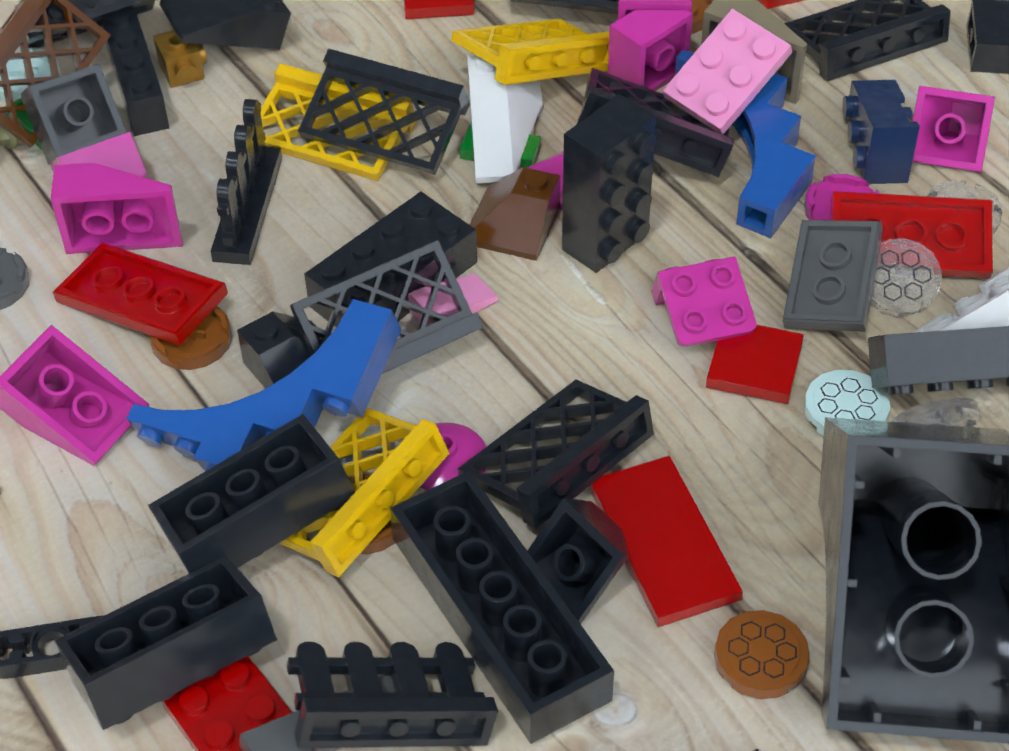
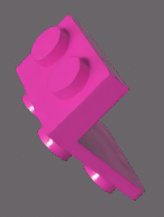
[651,256,756,347]

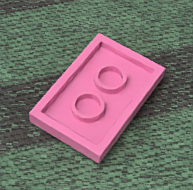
[663,8,792,135]

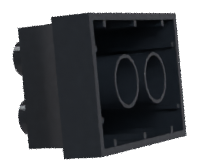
[819,417,1009,744]

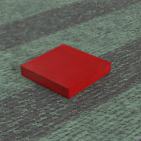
[706,325,804,404]

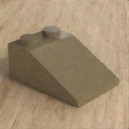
[701,0,807,104]

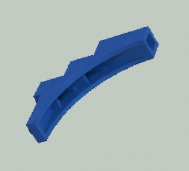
[675,49,816,239]
[126,299,401,471]

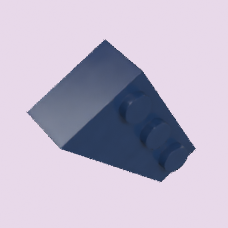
[842,80,920,184]

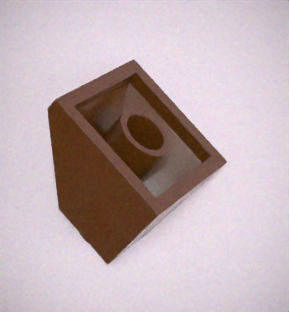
[469,167,560,261]

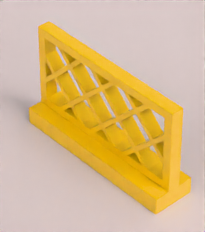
[451,18,609,85]
[261,63,416,182]
[279,407,450,578]

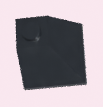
[237,311,323,389]
[527,498,629,624]

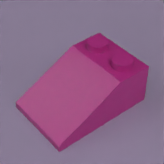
[51,163,183,254]
[0,324,150,466]

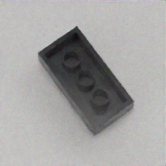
[562,94,656,273]
[304,191,477,328]
[148,414,355,573]
[55,555,277,730]

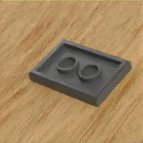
[782,220,883,332]

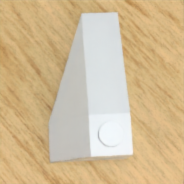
[467,55,543,183]
[914,267,1009,333]

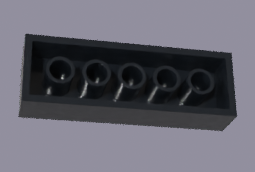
[390,471,614,744]

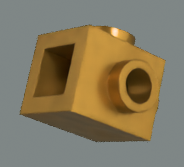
[153,30,207,88]

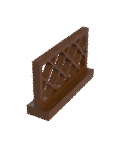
[0,0,111,148]

